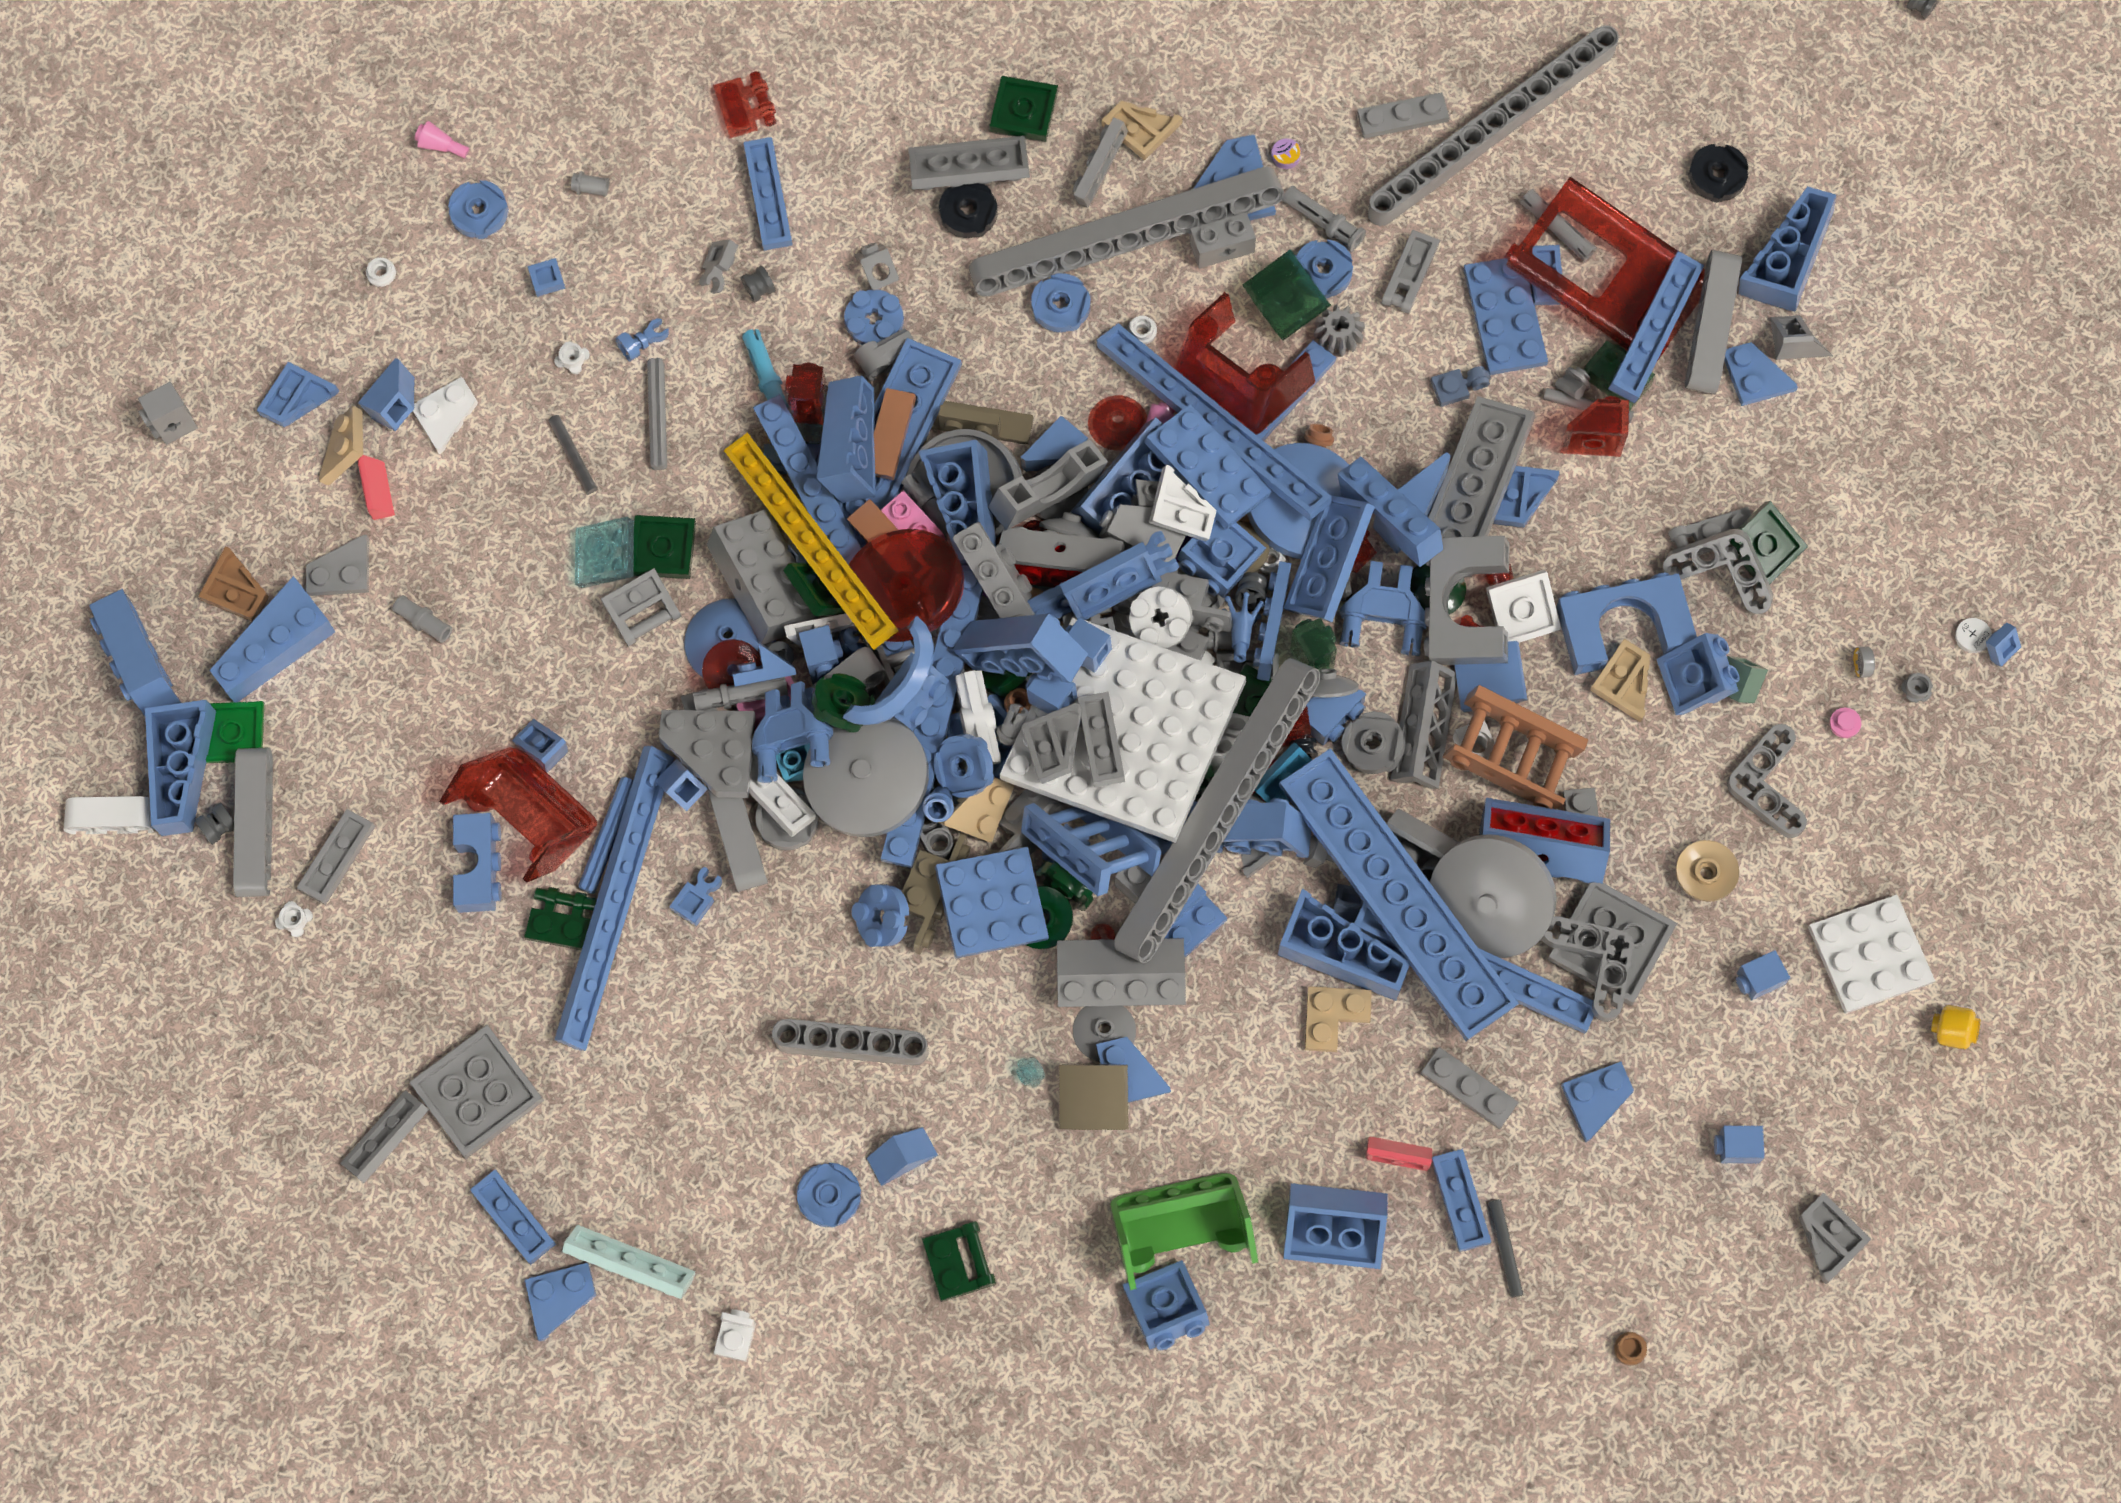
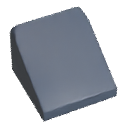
[1333,884,1363,923]

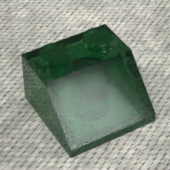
[1243,249,1331,341]

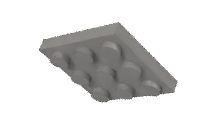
[1548,882,1677,1006]
[409,1025,544,1159]

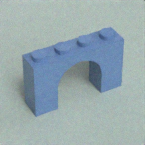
[1556,573,1697,675]

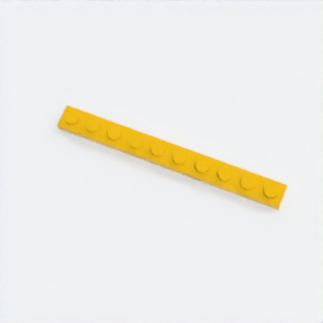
[724,432,898,650]

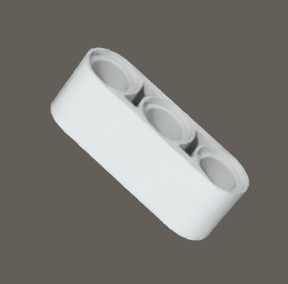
[63,796,154,834]

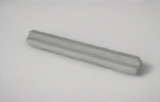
[647,358,667,470]

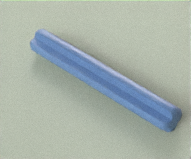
[578,777,633,894]

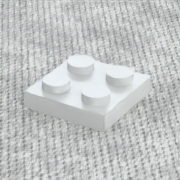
[1486,570,1561,643]

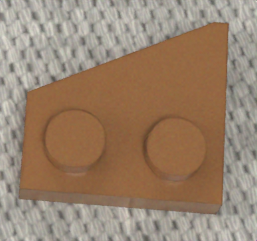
[198,546,269,622]

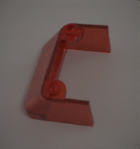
[1173,292,1316,435]
[439,747,597,883]

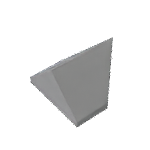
[1770,315,1833,360]

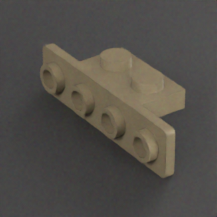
[931,401,1034,444]
[902,833,971,955]

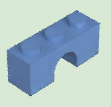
[1026,618,1112,714]
[453,813,502,913]

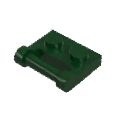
[922,1222,997,1302]

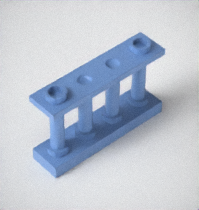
[1021,803,1162,896]

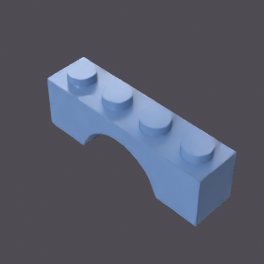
[1337,457,1444,567]

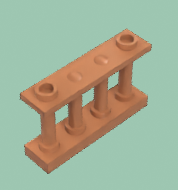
[1442,685,1588,809]

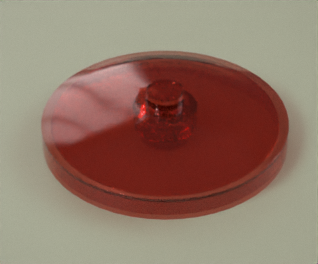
[849,529,965,642]

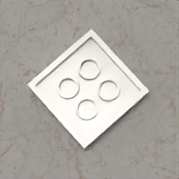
[1808,895,1935,1014]

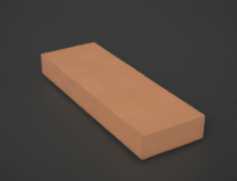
[874,388,916,481]

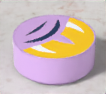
[1271,139,1301,169]

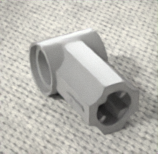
[854,328,914,381]

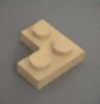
[1305,986,1372,1052]

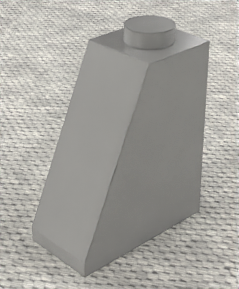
[1098,505,1186,562]

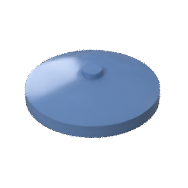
[1247,443,1349,559]

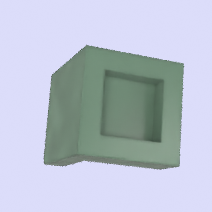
[1727,656,1768,703]

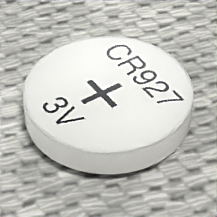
[1955,618,1992,653]

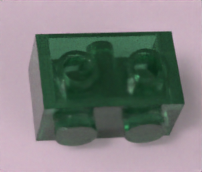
[1584,340,1655,411]
[1290,618,1337,670]

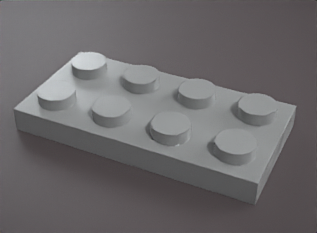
[909,136,1030,190]

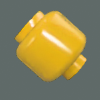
[1931,1005,1981,1050]

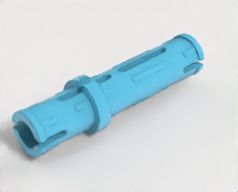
[742,329,789,408]

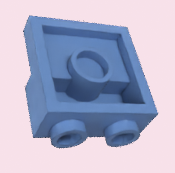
[1177,519,1266,598]
[1656,633,1740,715]
[1165,884,1228,957]
[1123,1260,1210,1350]

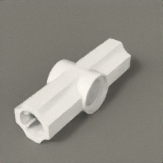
[955,670,1001,765]

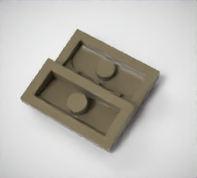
[1059,1064,1128,1130]

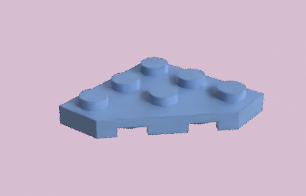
[1193,134,1276,220]

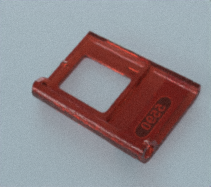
[1504,176,1705,363]

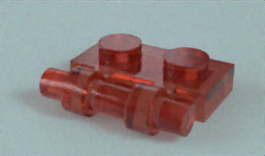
[713,71,777,138]

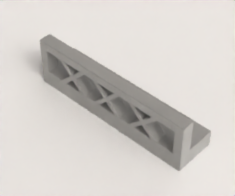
[1391,660,1457,789]

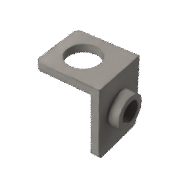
[855,243,899,290]

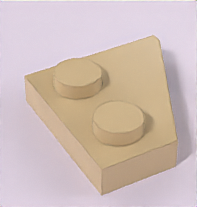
[1102,101,1182,161]
[319,405,363,485]
[1590,638,1650,722]
[938,777,1015,843]

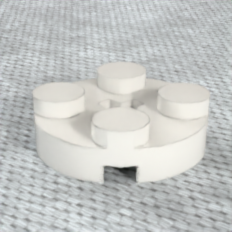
[1129,587,1193,648]

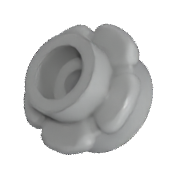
[1902,673,1933,703]

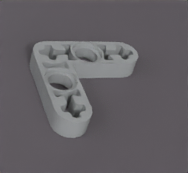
[1663,529,1773,614]
[1727,724,1807,838]
[1542,916,1634,1022]

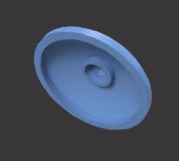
[684,598,776,686]

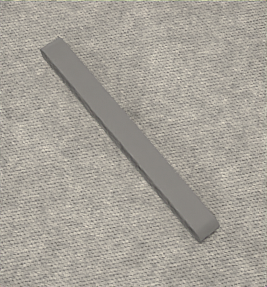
[1368,25,1619,226]
[969,167,1284,297]
[1115,658,1320,963]

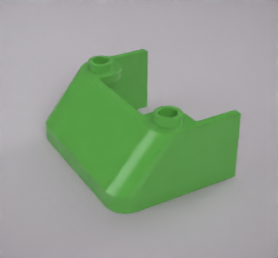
[1110,1173,1259,1290]

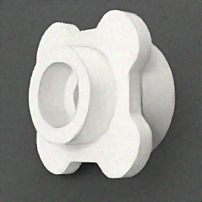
[554,341,590,374]
[275,901,313,937]

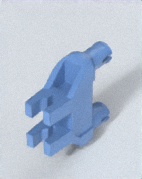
[1339,561,1428,656]
[752,681,833,783]

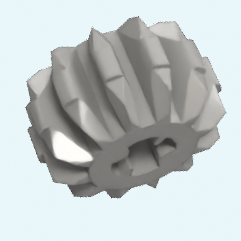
[1314,304,1365,356]

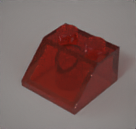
[1560,396,1629,457]

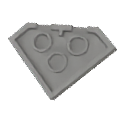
[659,710,756,798]

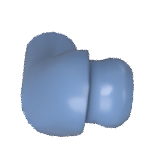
[838,627,872,657]

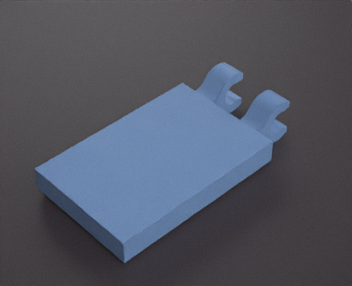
[1059,531,1179,620]

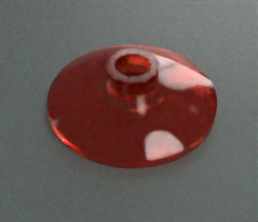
[1088,395,1147,451]
[702,639,762,690]

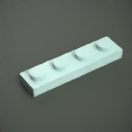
[562,1225,696,1299]

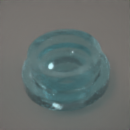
[1016,1056,1045,1088]

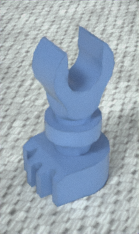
[616,319,669,361]

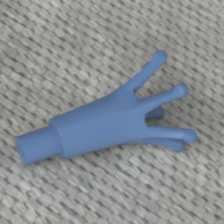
[1222,592,1265,662]

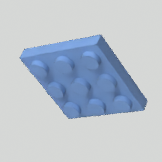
[935,847,1049,959]

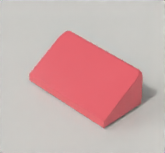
[358,455,395,520]
[1365,1136,1432,1171]

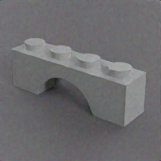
[988,439,1108,530]

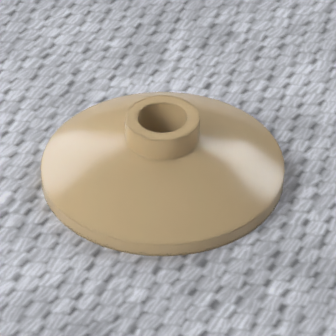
[1676,840,1739,902]

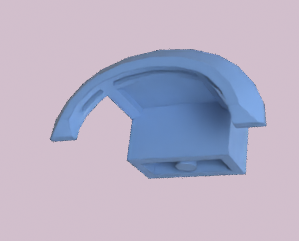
[843,616,949,731]

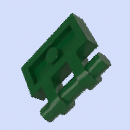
[524,887,597,950]

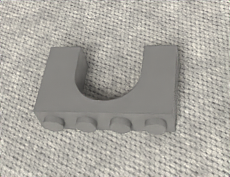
[1424,535,1510,665]

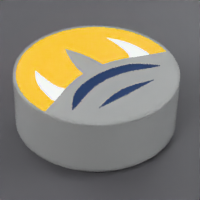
[1853,646,1875,678]

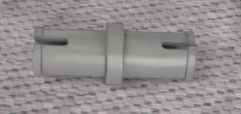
[393,595,452,643]

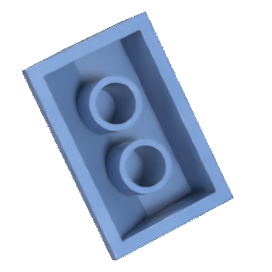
[1283,1183,1388,1269]

